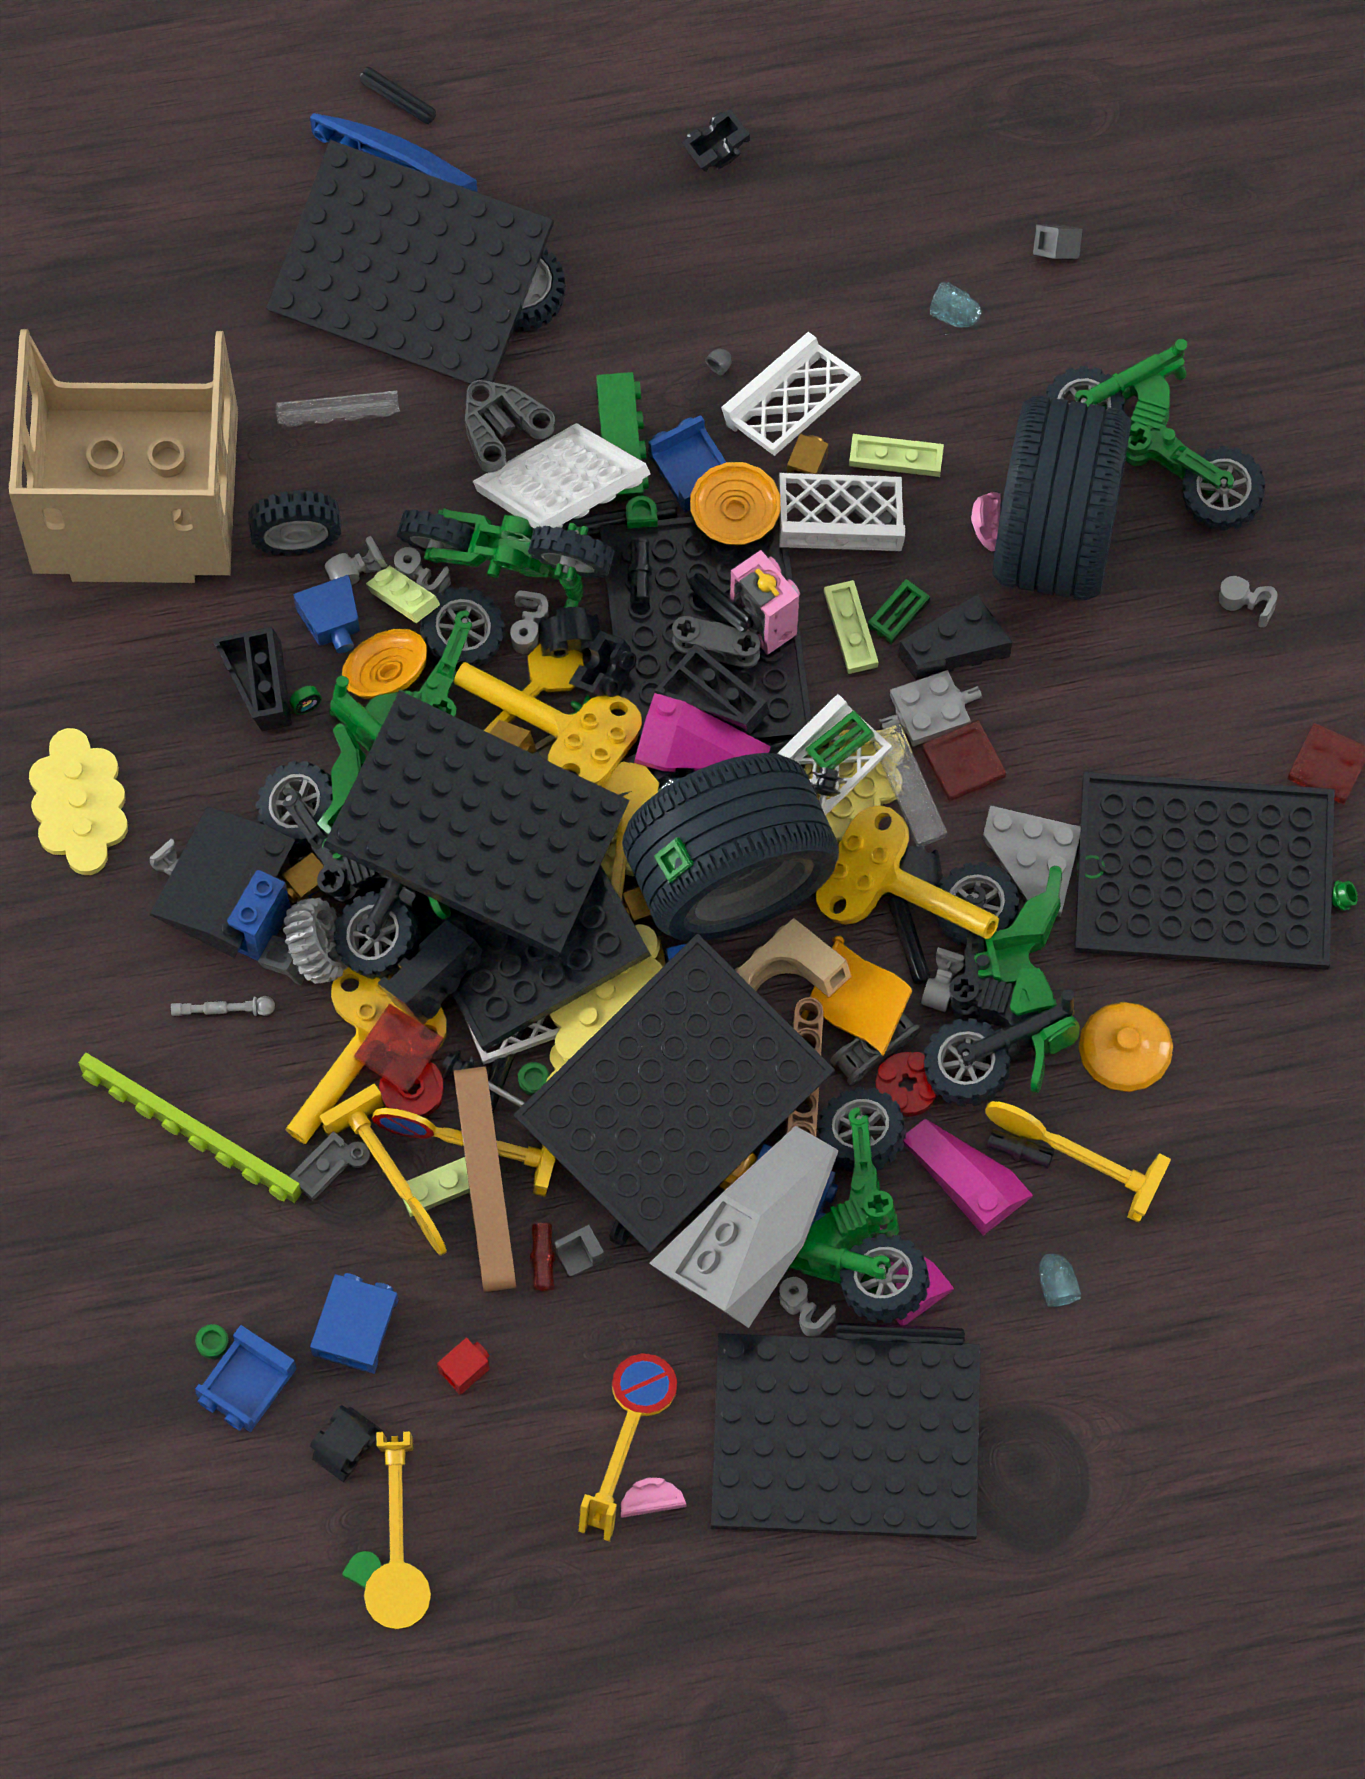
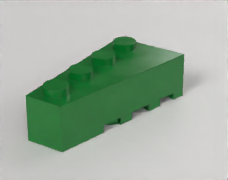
[596,372,649,501]

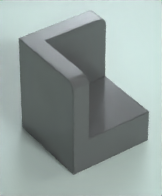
[1033,224,1083,259]
[554,1225,604,1278]

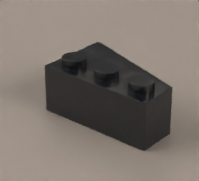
[898,595,1012,680]
[212,627,292,731]
[655,644,769,735]
[378,920,483,1025]

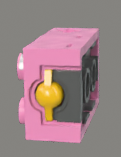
[730,550,800,655]

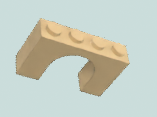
[734,918,851,997]

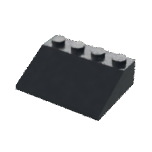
[150,806,295,958]

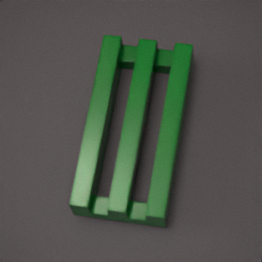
[868,579,930,645]
[805,710,875,769]

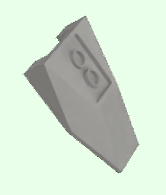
[649,1126,838,1328]

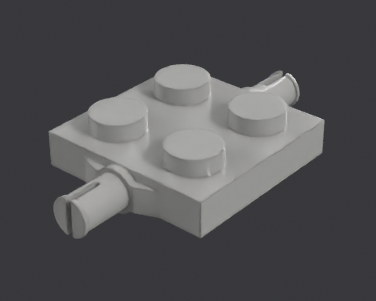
[878,670,982,747]

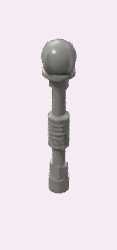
[171,996,275,1016]

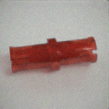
[530,1223,556,1291]

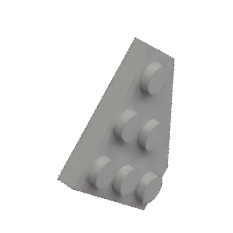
[983,805,1081,917]

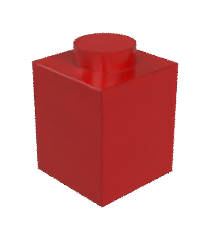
[437,1337,490,1395]

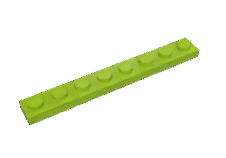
[78,1052,302,1203]

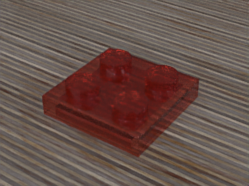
[922,720,1006,802]
[1287,723,1365,805]
[354,1004,443,1093]

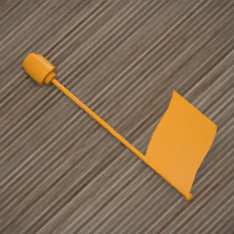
[719,936,913,1190]

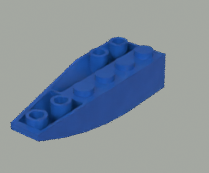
[310,113,477,192]

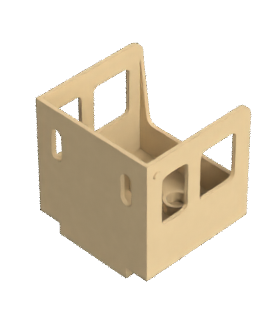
[9,329,238,583]

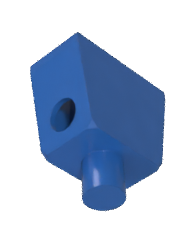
[293,575,360,654]

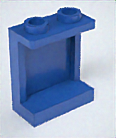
[648,415,726,512]
[227,870,291,961]
[310,1273,399,1374]
[195,1325,297,1432]

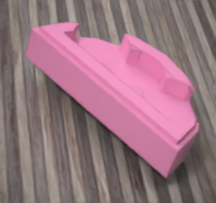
[971,492,1001,552]
[621,1478,686,1518]

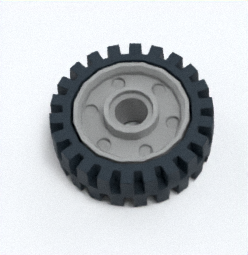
[513,247,565,332]
[248,490,341,556]

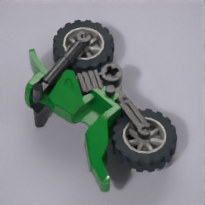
[256,724,451,979]
[924,862,1080,1107]

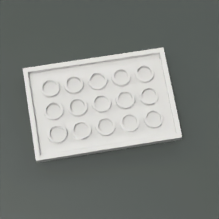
[473,423,651,528]

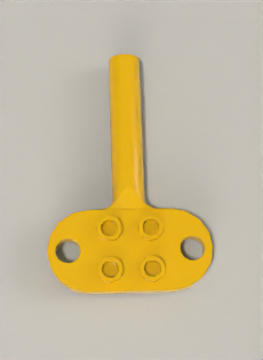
[454,662,642,786]
[816,805,999,939]
[285,965,447,1144]

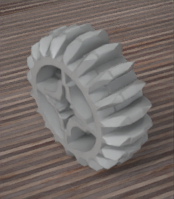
[283,898,348,984]

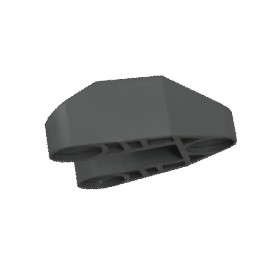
[465,380,555,472]

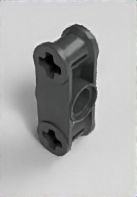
[672,616,761,668]
[830,1012,922,1086]

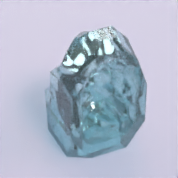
[930,281,982,327]
[1039,1253,1081,1307]

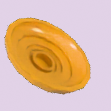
[690,462,781,545]
[342,629,427,699]
[1078,1002,1173,1092]

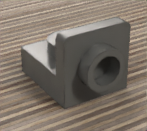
[258,935,305,985]

